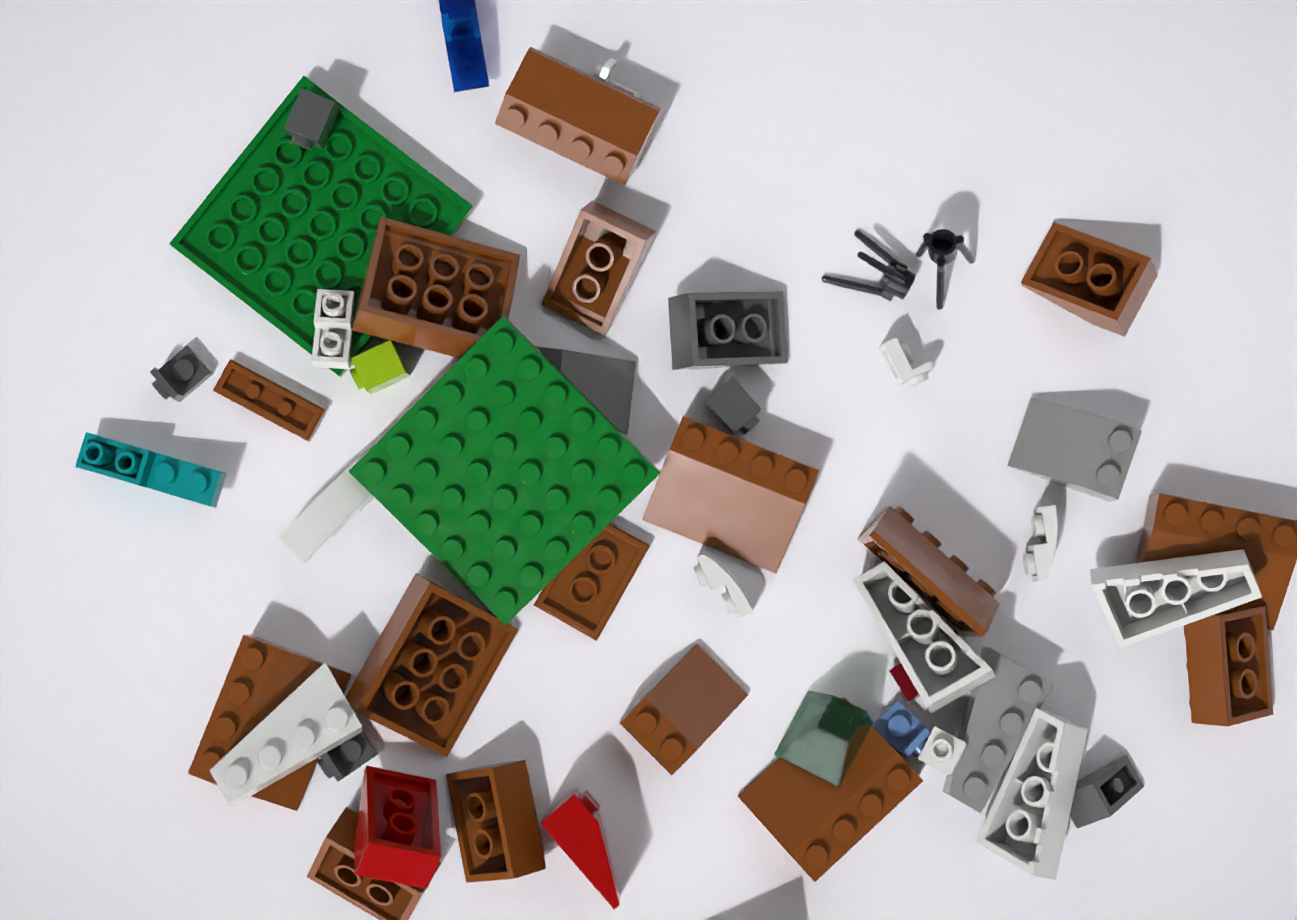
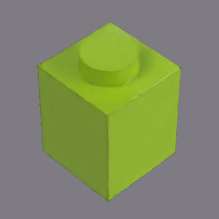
[349,340,410,394]

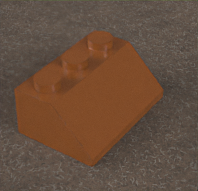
[1184,606,1274,727]
[446,759,547,883]
[307,807,441,920]

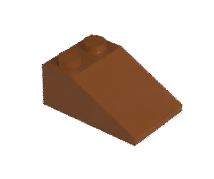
[541,200,657,336]
[1021,222,1158,337]
[619,644,748,776]

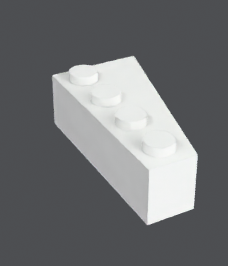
[853,561,995,713]
[976,708,1088,880]

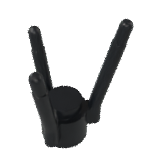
[916,229,975,310]
[821,230,916,302]

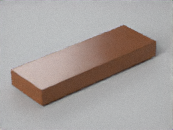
[213,359,327,442]

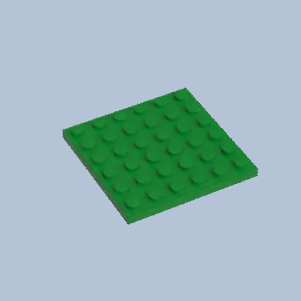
[169,75,474,377]
[348,315,661,626]

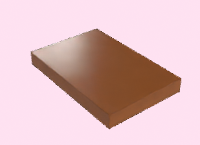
[534,523,650,641]

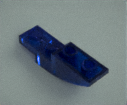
[438,0,490,93]

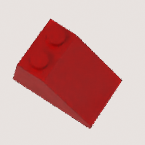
[354,765,441,889]
[540,788,621,910]

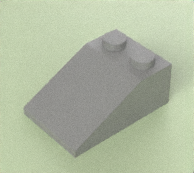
[1007,398,1142,502]

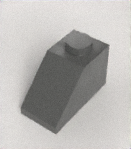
[1070,755,1144,829]

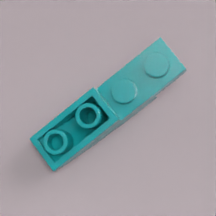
[75,432,227,508]

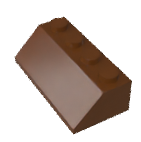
[495,47,661,186]

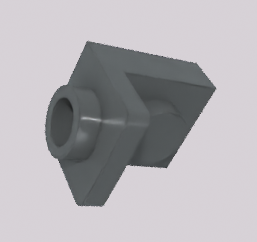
[150,346,213,402]
[317,730,378,782]

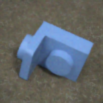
[872,700,932,758]

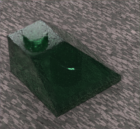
[774,691,873,787]

